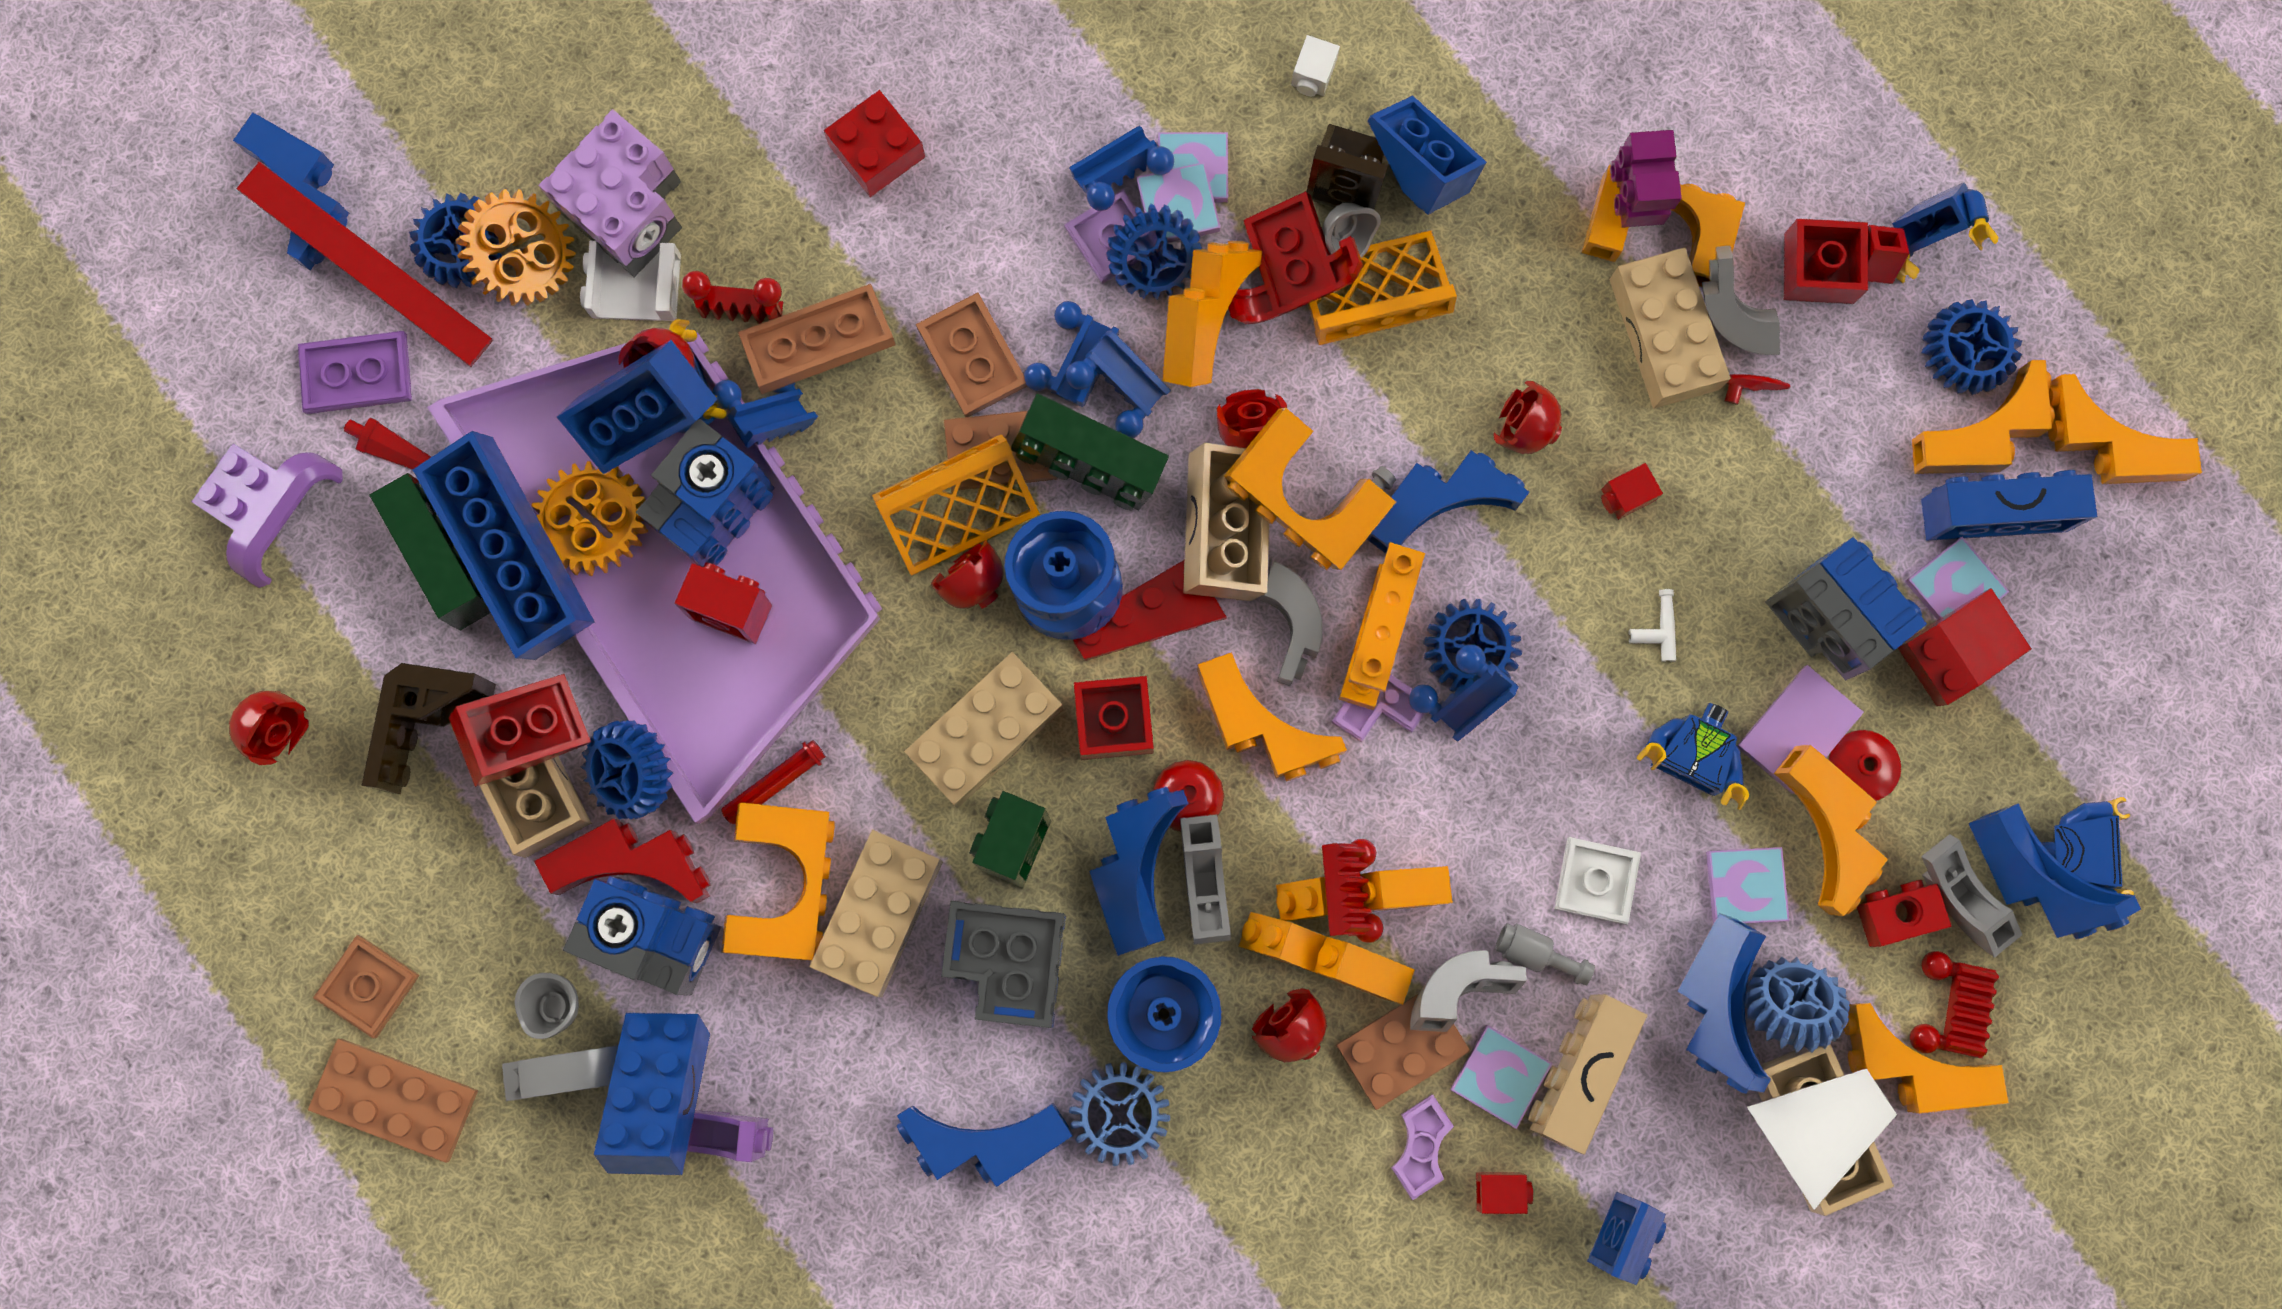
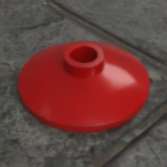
[1829,730,1901,801]

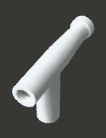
[1629,589,1676,662]

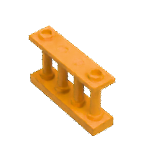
[1339,542,1425,710]

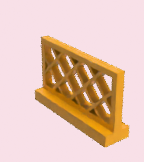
[1308,230,1457,345]
[872,434,1040,576]

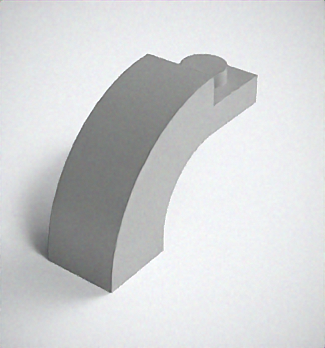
[1702,246,1780,355]
[1260,561,1322,686]
[1180,815,1231,945]
[1921,834,2022,958]
[1410,950,1527,1032]
[502,1046,618,1101]

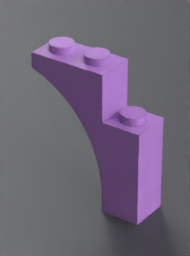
[687,1110,773,1162]

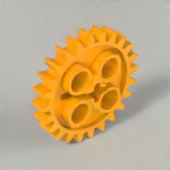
[456,189,576,306]
[531,461,648,576]

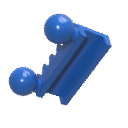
[1069,125,1174,211]
[1024,301,1119,407]
[1066,331,1171,438]
[712,380,818,448]
[1409,645,1519,742]

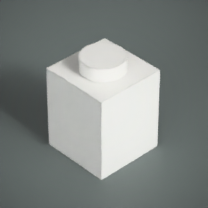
[1291,35,1340,97]

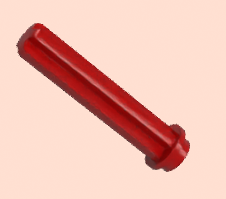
[721,740,826,824]

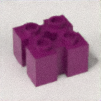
[1610,130,1682,228]

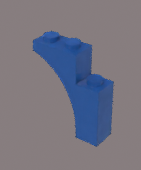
[233,112,350,271]
[1366,450,1529,553]
[1089,787,1188,956]
[1968,803,2141,939]
[1678,913,1771,1094]
[896,1103,1073,1187]

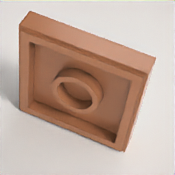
[313,935,420,1039]

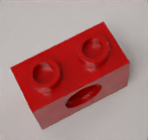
[1857,879,1952,947]

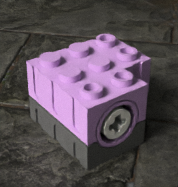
[538,109,682,278]

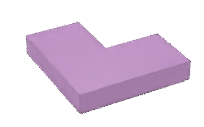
[1332,674,1425,742]

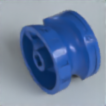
[1004,511,1123,640]
[1107,956,1222,1072]

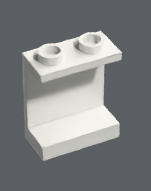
[580,240,681,321]

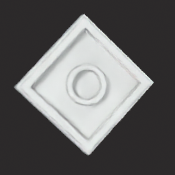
[1554,837,1641,925]

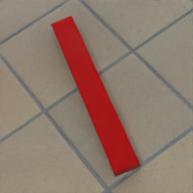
[236,161,493,367]

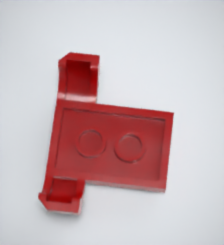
[1228,191,1363,324]

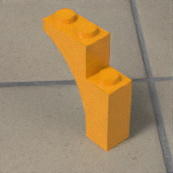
[1162,241,1262,387]
[1912,360,2055,474]
[2048,374,2202,484]
[1197,652,1347,782]
[1774,745,1888,916]
[1276,866,1453,921]
[1238,912,1415,1005]
[1843,1003,2009,1114]

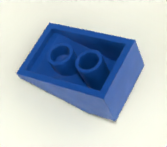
[1368,95,1487,215]
[1587,1191,1666,1286]

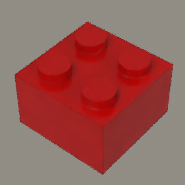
[823,89,925,197]
[1784,219,1868,304]
[674,562,772,644]
[1074,676,1154,760]

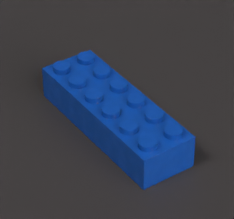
[413,431,595,660]

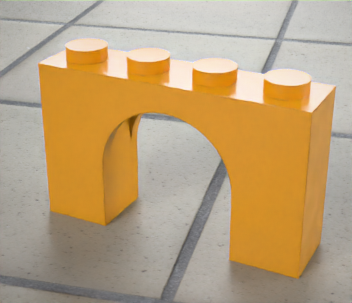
[1582,165,1745,287]
[1223,407,1396,570]
[721,803,835,960]

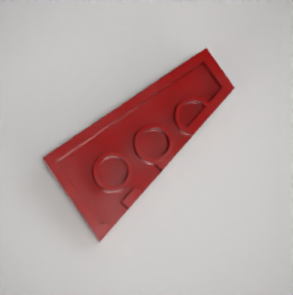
[1072,559,1227,661]

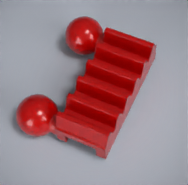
[682,271,784,324]
[1322,839,1384,943]
[1910,951,1999,1059]

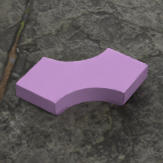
[1391,1094,1454,1200]

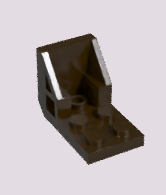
[1306,124,1389,210]
[361,663,496,794]

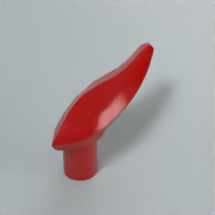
[1724,374,1791,405]

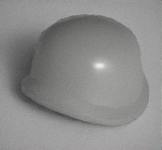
[1322,202,1381,258]
[515,973,579,1039]

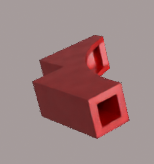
[534,818,711,903]

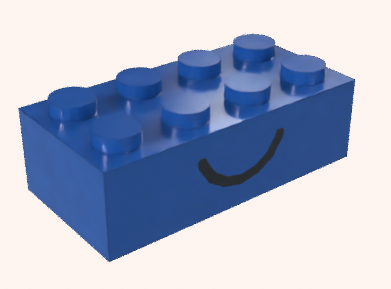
[557,340,718,474]
[1921,470,2098,541]
[594,1013,710,1175]

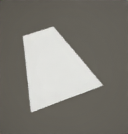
[1747,1069,1897,1209]

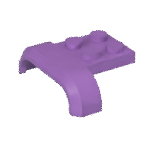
[191,443,343,588]

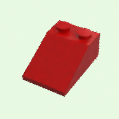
[1898,588,2032,706]
[449,674,591,787]

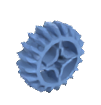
[1745,957,1850,1053]
[1069,1062,1170,1166]

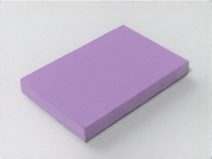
[1737,665,1864,794]

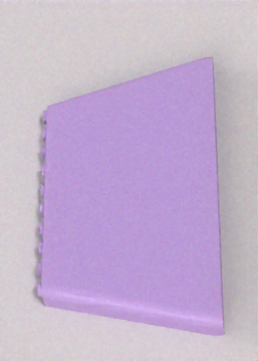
[427,329,882,824]

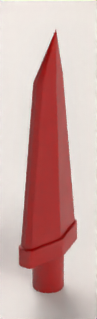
[344,418,431,470]

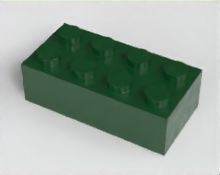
[1011,393,1169,511]
[369,473,490,631]
[969,791,1051,888]

